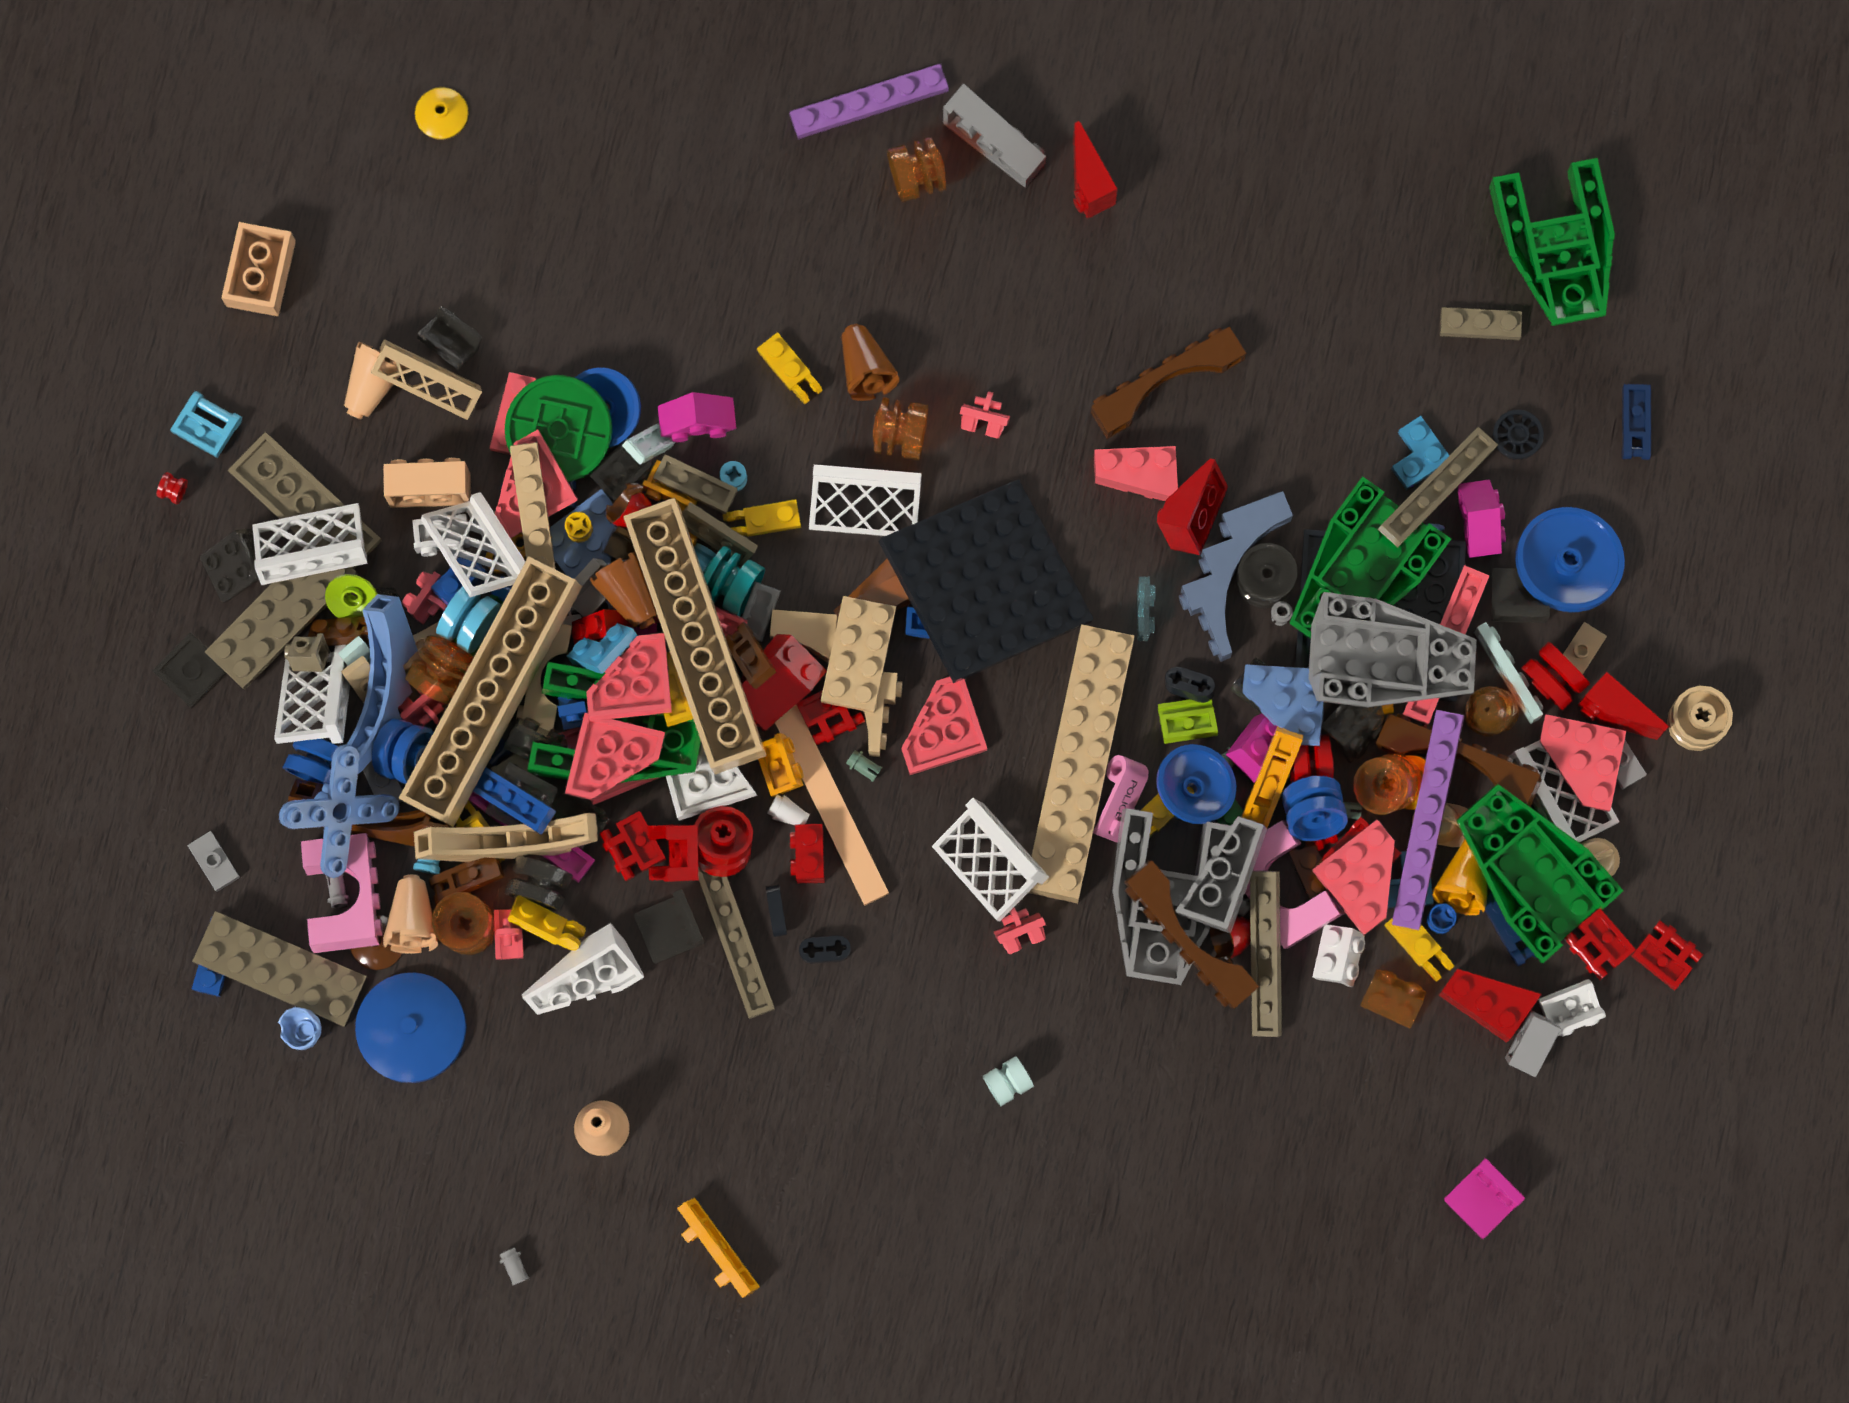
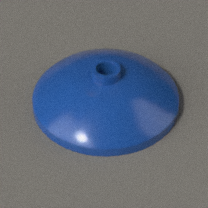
[575,368,641,447]
[1157,744,1236,824]

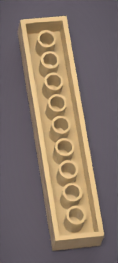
[623,498,767,774]
[399,556,582,827]
[1026,624,1134,904]

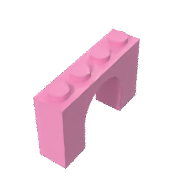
[1245,820,1344,949]
[301,833,383,953]

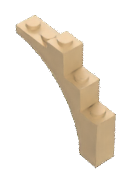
[770,609,902,757]
[414,813,597,862]

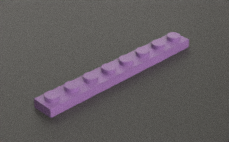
[1392,710,1464,931]

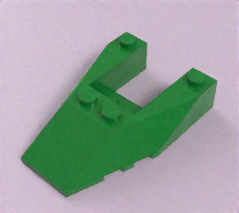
[1489,158,1615,326]
[527,662,701,783]

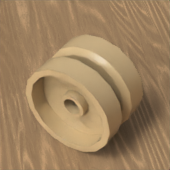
[1667,686,1733,751]

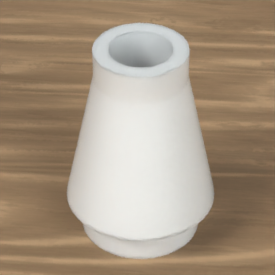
[767,794,810,825]

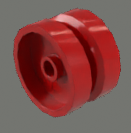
[1521,642,1590,711]
[1290,734,1334,783]
[694,806,753,877]

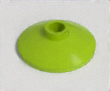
[325,574,377,618]

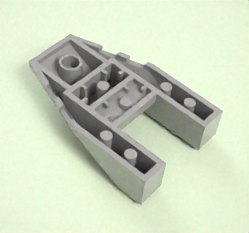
[1112,808,1231,985]

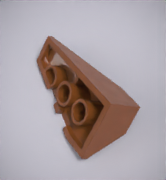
[834,559,911,618]

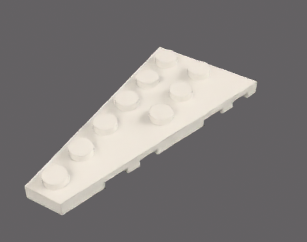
[666,742,757,821]

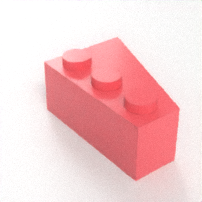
[1094,446,1178,502]

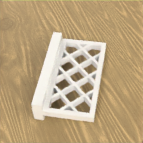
[809,464,922,536]
[421,492,526,597]
[252,503,368,585]
[274,645,350,744]
[1509,740,1619,843]
[932,798,1049,922]

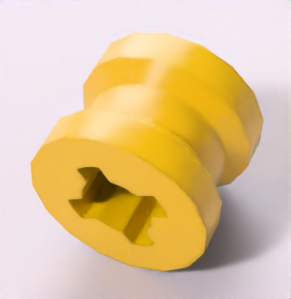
[565,512,593,543]

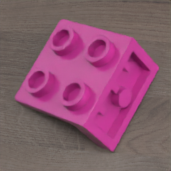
[1444,1158,1525,1239]

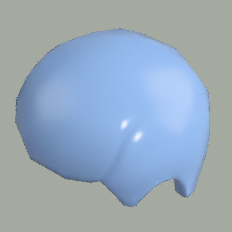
[278,1007,321,1050]

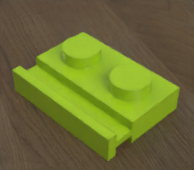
[1158,700,1218,744]

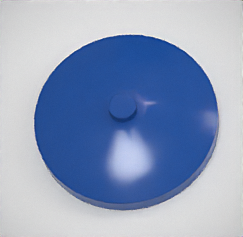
[1515,507,1625,612]
[355,973,466,1083]

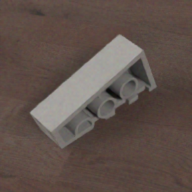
[943,84,1046,188]
[1175,816,1267,933]

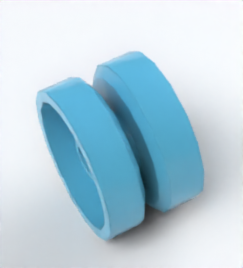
[436,586,501,654]

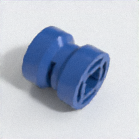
[1427,904,1456,934]

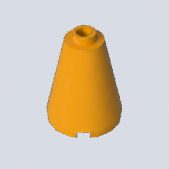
[1432,839,1488,916]

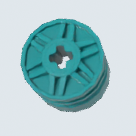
[703,546,765,617]

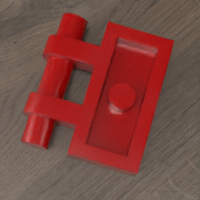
[796,690,865,745]
[600,811,666,881]
[1564,909,1636,980]
[1631,920,1703,991]

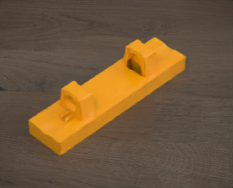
[1241,726,1303,829]
[677,1198,760,1298]

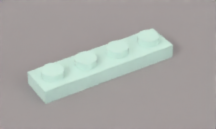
[1474,622,1543,724]

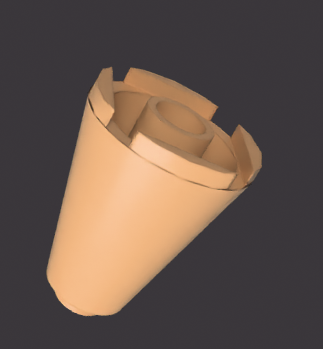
[344,342,406,419]
[383,875,438,954]
[574,1101,629,1156]

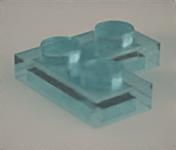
[1137,577,1155,641]

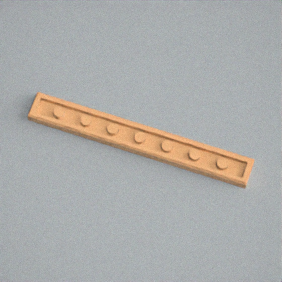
[775,705,889,906]

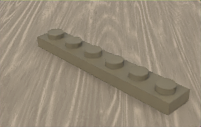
[1378,427,1498,548]
[698,866,775,1019]
[1250,871,1282,1037]

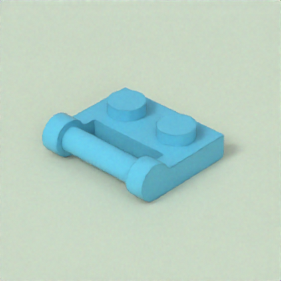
[170,391,242,458]

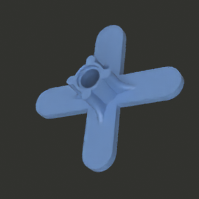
[279,744,400,878]

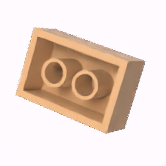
[222,222,296,316]
[384,458,471,508]

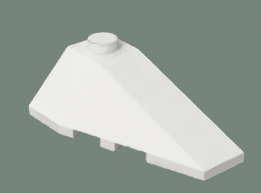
[522,923,644,1015]

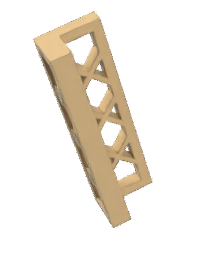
[371,339,482,420]

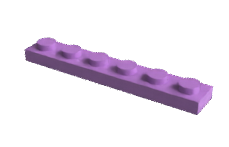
[790,64,948,139]

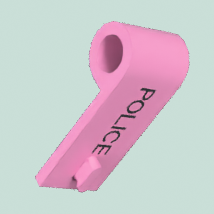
[1093,755,1148,842]

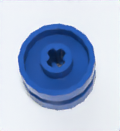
[372,719,434,784]
[283,738,338,785]
[1282,776,1348,841]

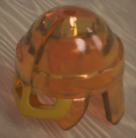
[1465,686,1519,737]

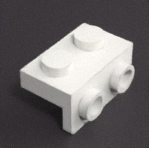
[412,514,470,556]
[1313,925,1365,987]
[1538,979,1606,1036]

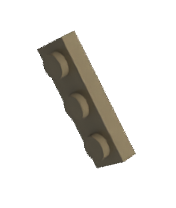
[1440,307,1522,340]
[653,454,738,514]
[682,502,758,566]

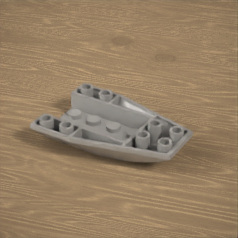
[1309,592,1476,707]

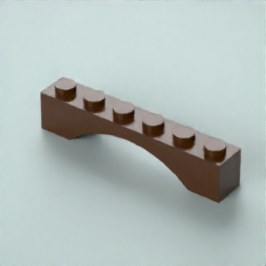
[1091,326,1246,439]
[1376,713,1542,807]
[288,778,454,847]
[1124,860,1259,1008]

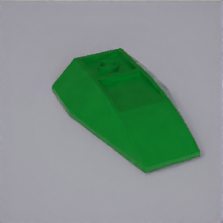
[1289,476,1451,639]
[1456,784,1623,963]

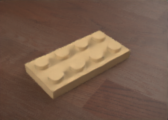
[821,596,896,713]

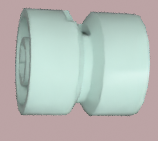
[983,1056,1034,1106]

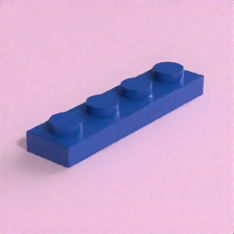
[473,767,556,835]

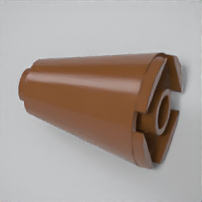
[841,324,899,401]
[589,552,657,630]

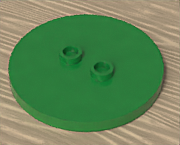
[505,375,613,482]

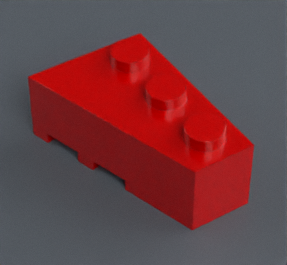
[1439,969,1541,1043]

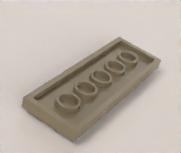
[228,432,382,569]
[205,539,358,690]
[192,911,367,1027]

